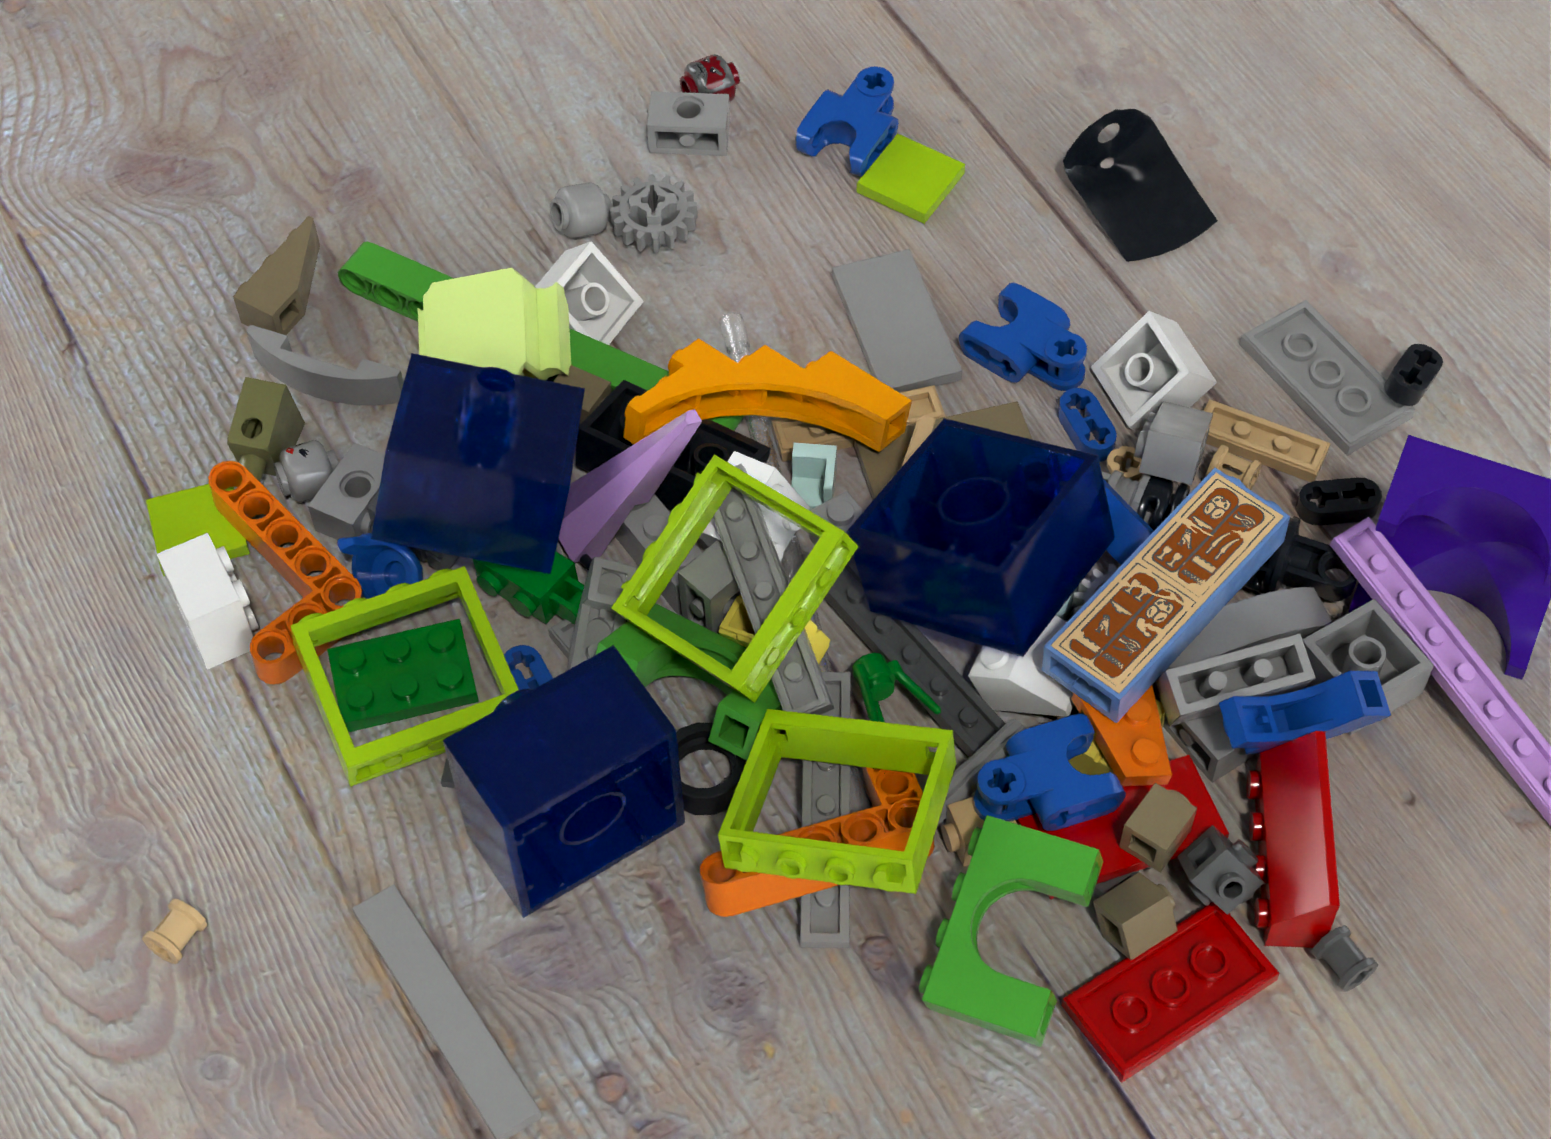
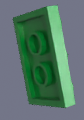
[327,618,479,732]

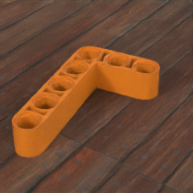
[208,461,363,685]
[700,767,935,917]

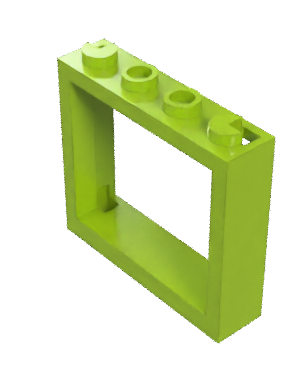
[611,454,858,703]
[290,566,525,787]
[718,709,956,894]

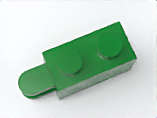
[472,522,584,625]

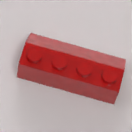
[1246,731,1340,948]

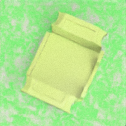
[418,267,571,401]

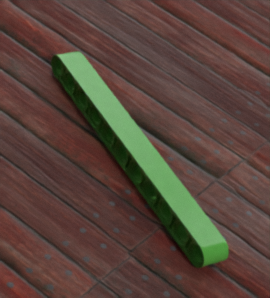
[338,241,744,431]

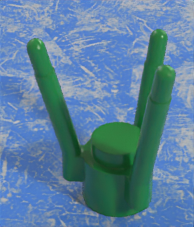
[852,653,941,722]

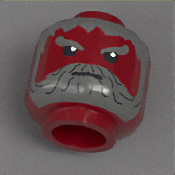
[680,54,740,102]

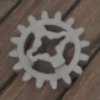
[610,174,698,252]

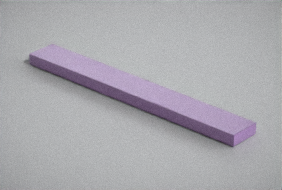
[1329,517,1551,826]

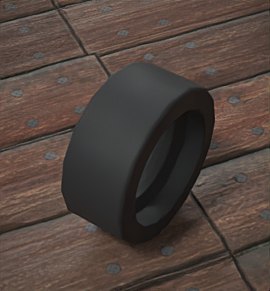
[660,723,747,815]

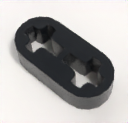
[1384,344,1443,406]
[1296,477,1382,526]

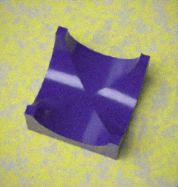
[1348,435,1551,680]

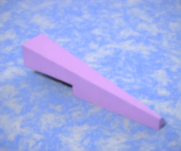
[553,409,702,563]

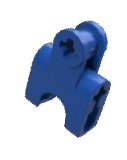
[796,66,899,177]
[959,282,1087,391]
[973,714,1126,831]

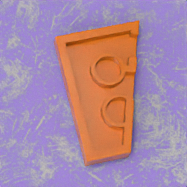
[1071,685,1172,786]

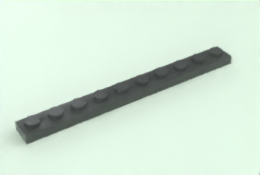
[825,557,1139,898]

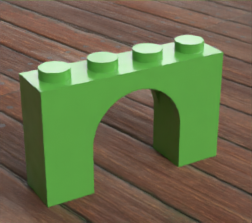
[589,603,783,760]
[919,815,1103,1047]

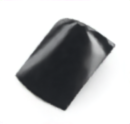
[1063,109,1218,262]

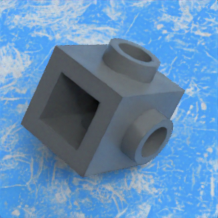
[1177,825,1264,915]

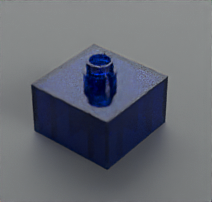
[371,353,585,574]
[846,418,1115,657]
[443,645,685,918]

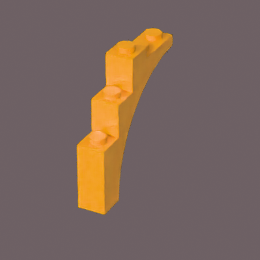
[623,338,912,452]

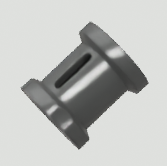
[1312,925,1378,992]

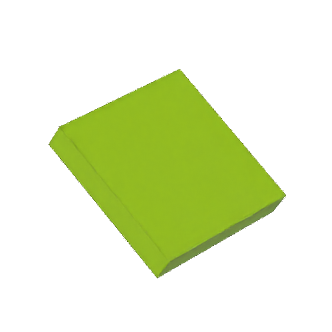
[857,134,965,224]
[146,484,250,576]

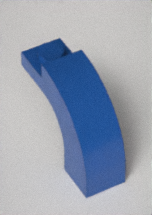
[1219,671,1391,754]

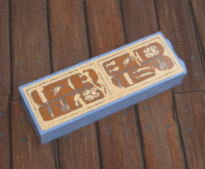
[1042,468,1290,723]

